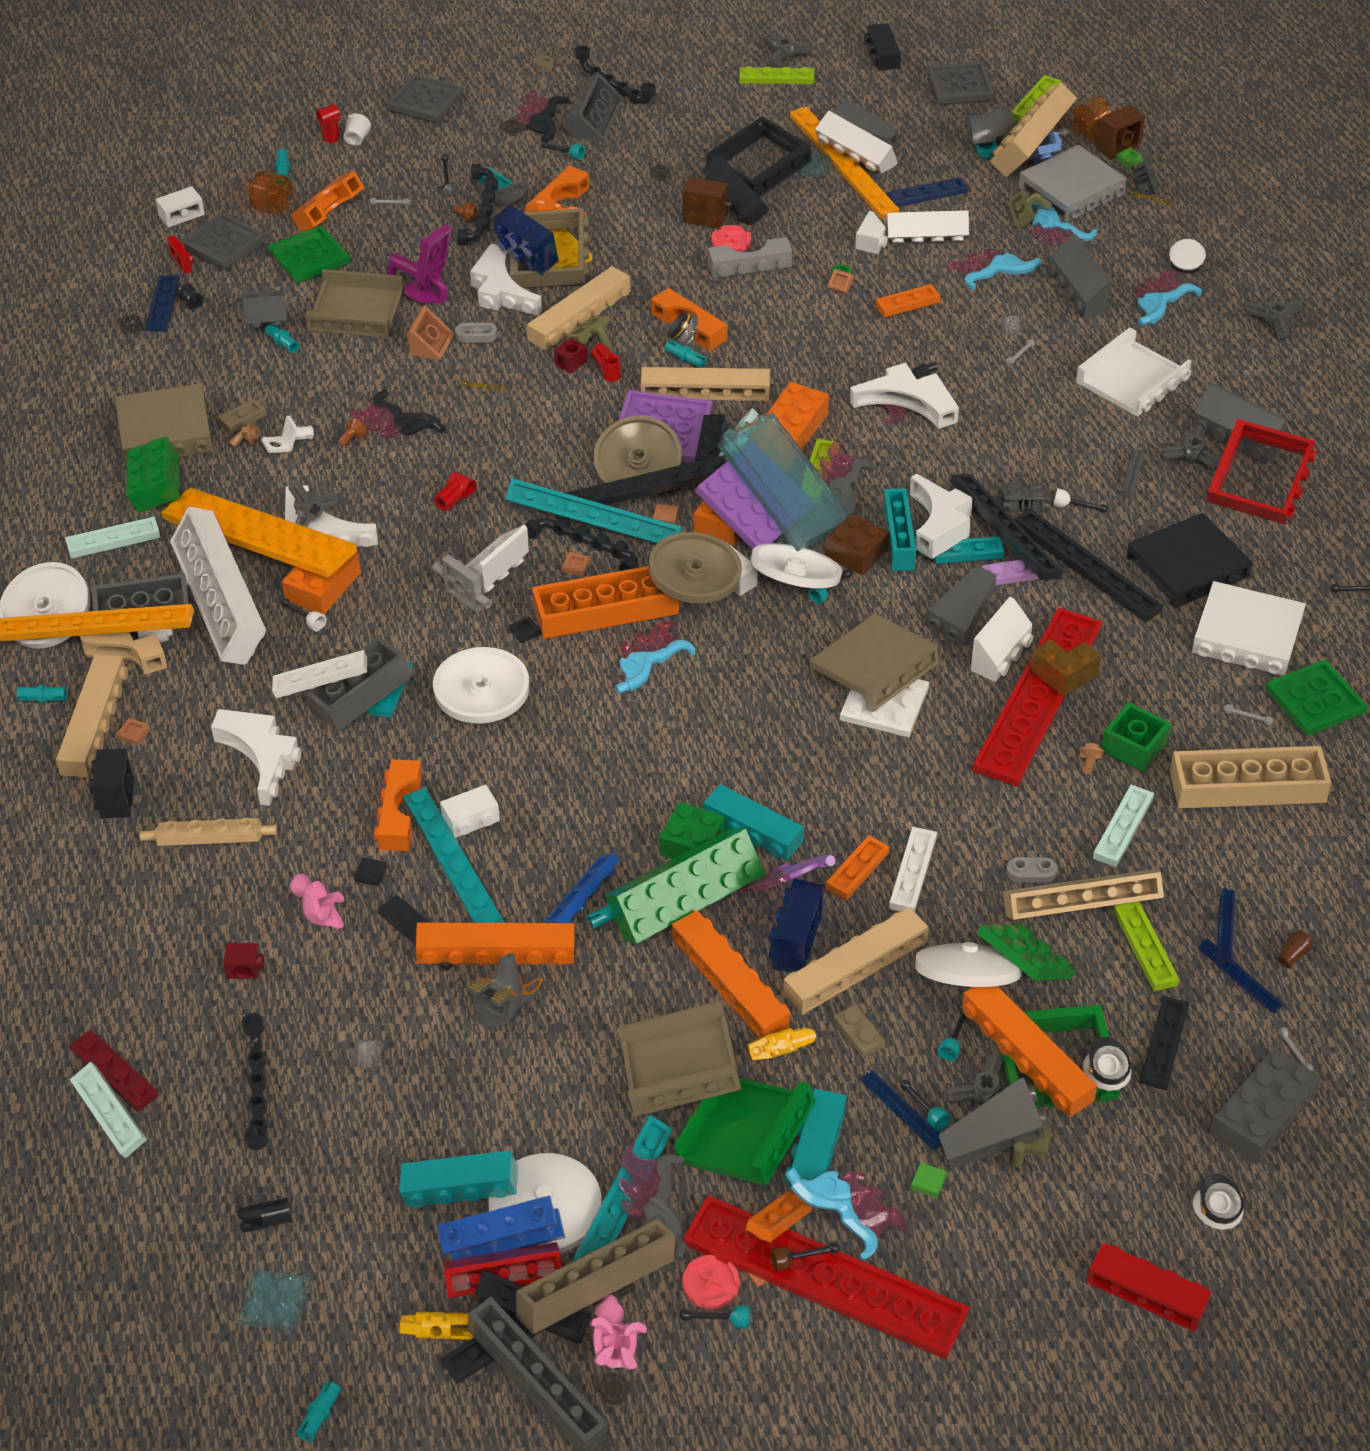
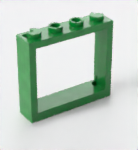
[996,1005,1121,1108]

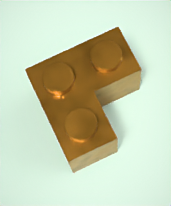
[1031,639,1102,697]

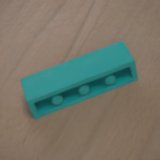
[883,488,916,571]
[703,784,804,861]
[784,1088,847,1190]
[400,1150,518,1208]

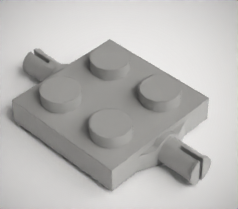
[432,555,492,613]

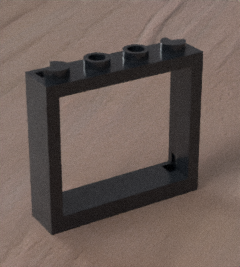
[706,116,812,197]

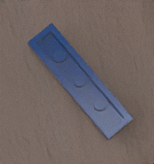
[543,853,619,923]

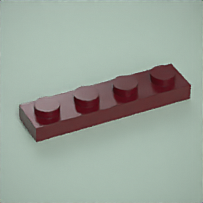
[69,1030,159,1112]

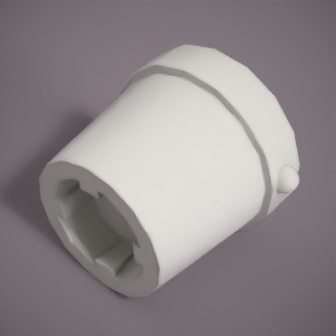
[343,114,371,145]

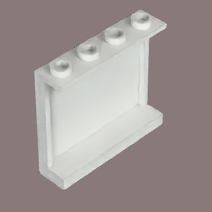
[1076,328,1191,417]
[1192,581,1306,676]

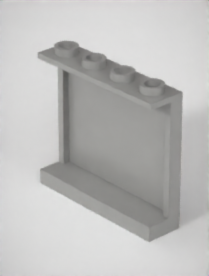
[1018,145,1127,222]

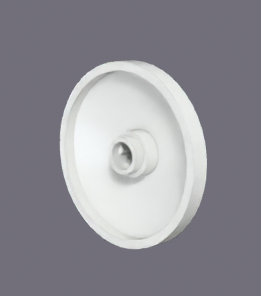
[750,543,842,588]
[0,562,91,649]
[433,647,529,723]
[915,942,1022,987]
[489,1153,602,1253]

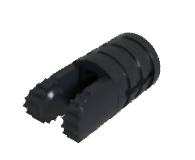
[237,1197,292,1232]

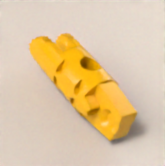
[746,1027,817,1060]
[400,1312,475,1340]

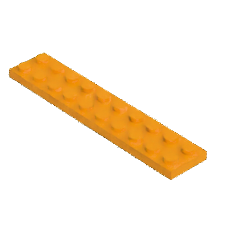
[161,487,357,578]

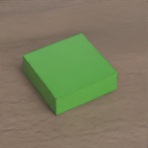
[1115,147,1143,168]
[911,1162,947,1198]

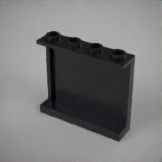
[1126,513,1253,609]

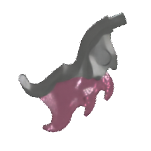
[815,442,875,524]
[619,1144,688,1262]

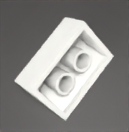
[465,524,529,594]
[971,597,1033,682]

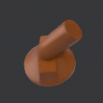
[454,202,478,222]
[338,418,366,446]

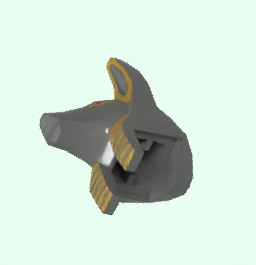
[469,953,543,1027]

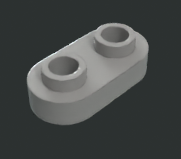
[455,323,497,343]
[1006,857,1058,882]

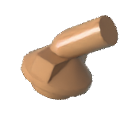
[228,423,259,448]
[1079,743,1104,774]

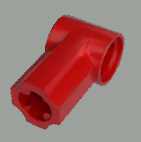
[316,104,341,143]
[591,343,621,382]
[433,472,477,511]

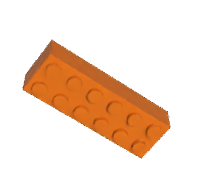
[532,566,679,639]

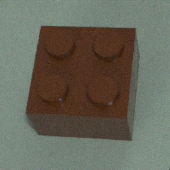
[1096,105,1145,160]
[682,177,728,229]
[825,513,889,576]

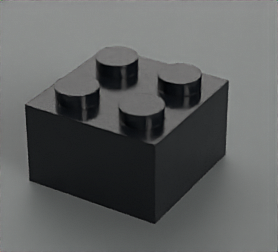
[89,748,134,819]

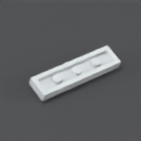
[272,650,367,698]
[889,827,937,912]

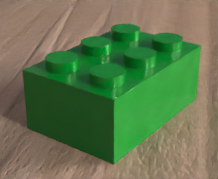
[126,436,179,512]

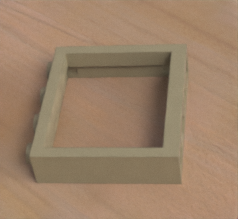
[510,208,589,288]

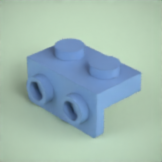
[1026,131,1062,165]

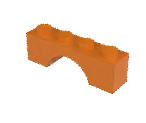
[525,166,589,212]
[290,171,364,232]
[651,288,728,351]
[374,759,422,851]

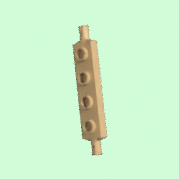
[140,818,277,846]

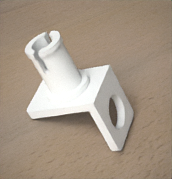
[262,416,314,453]

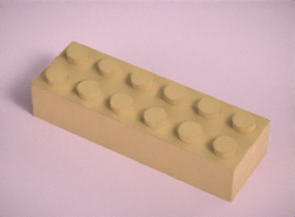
[989,82,1077,177]
[1170,746,1331,808]

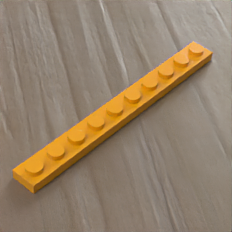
[790,107,899,220]
[0,604,194,641]

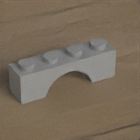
[708,237,792,278]

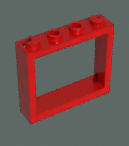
[1207,419,1317,525]

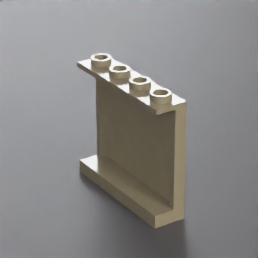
[305,269,404,338]
[115,383,213,465]
[809,614,939,712]
[617,1001,742,1117]

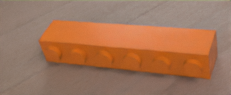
[672,910,791,1038]
[416,923,574,965]
[962,986,1097,1118]

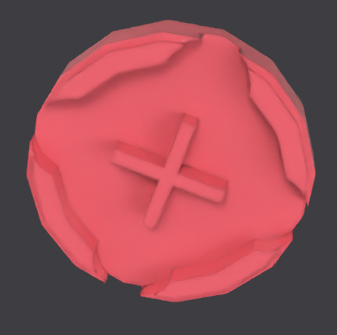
[711,225,751,252]
[682,1255,740,1309]

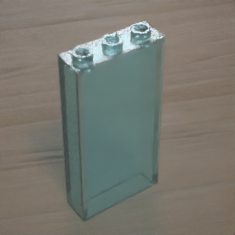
[717,413,850,552]

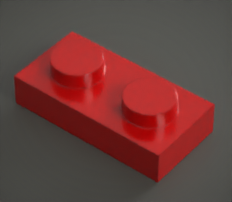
[167,235,193,274]

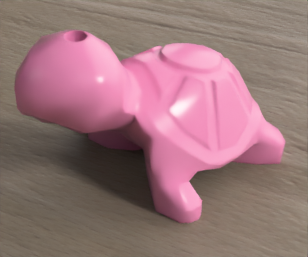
[290,873,344,929]
[590,1294,647,1370]

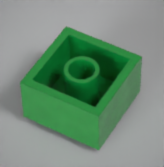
[1101,702,1171,772]
[659,802,725,859]

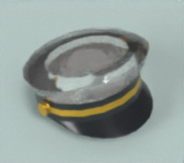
[667,311,698,346]

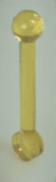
[1132,191,1173,206]
[461,379,505,392]

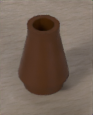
[1277,930,1313,968]

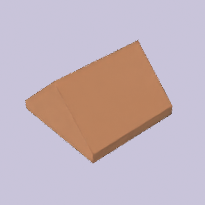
[408,305,455,360]

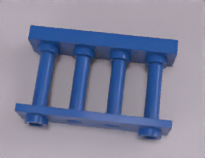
[437,1195,566,1260]

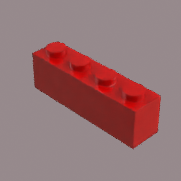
[443,1242,562,1298]
[1087,1243,1212,1332]

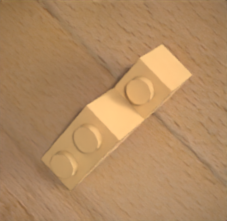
[80,632,167,675]

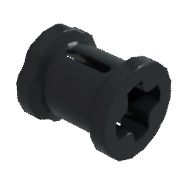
[177,284,203,310]

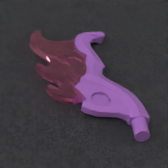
[741,855,835,891]

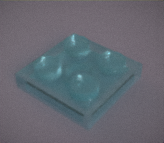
[238,1270,310,1333]

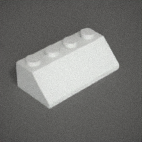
[815,110,898,174]
[884,211,969,243]

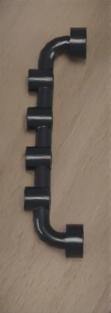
[575,45,656,104]
[457,164,498,246]
[525,517,639,571]
[241,1013,268,1150]

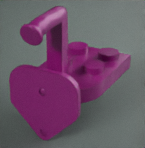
[387,224,452,303]

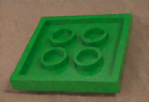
[268,225,350,283]
[1265,659,1368,736]
[977,923,1076,981]

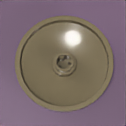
[594,416,682,498]
[648,532,742,604]

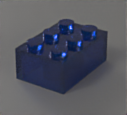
[493,204,559,276]
[769,878,824,973]

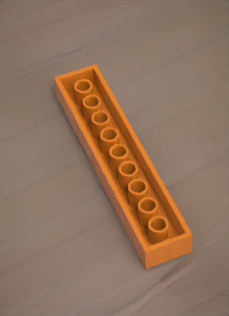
[694,382,829,546]

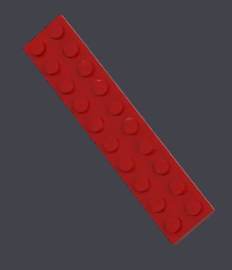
[972,607,1103,787]
[683,1195,970,1360]

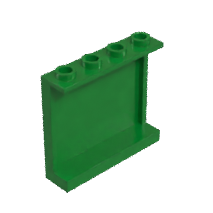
[673,1078,816,1186]

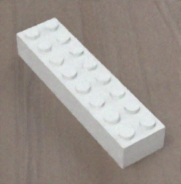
[170,506,266,665]

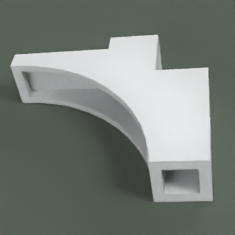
[470,244,542,316]
[850,363,959,429]
[910,474,972,559]
[285,485,378,547]
[211,709,301,806]

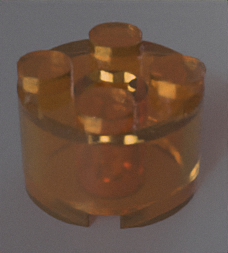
[1073,96,1114,142]
[246,170,293,215]

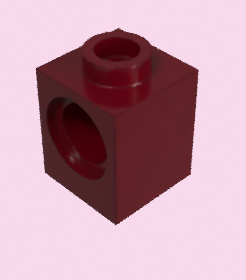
[554,338,587,374]
[223,943,265,979]

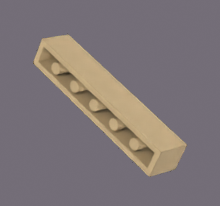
[527,266,630,350]
[641,367,770,401]
[56,654,128,777]
[1003,869,1164,920]
[783,907,929,1015]

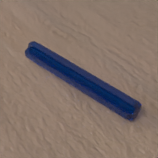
[1216,888,1236,964]
[1199,938,1283,1014]
[862,1070,942,1150]

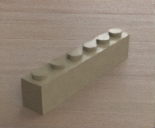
[516,1219,675,1334]

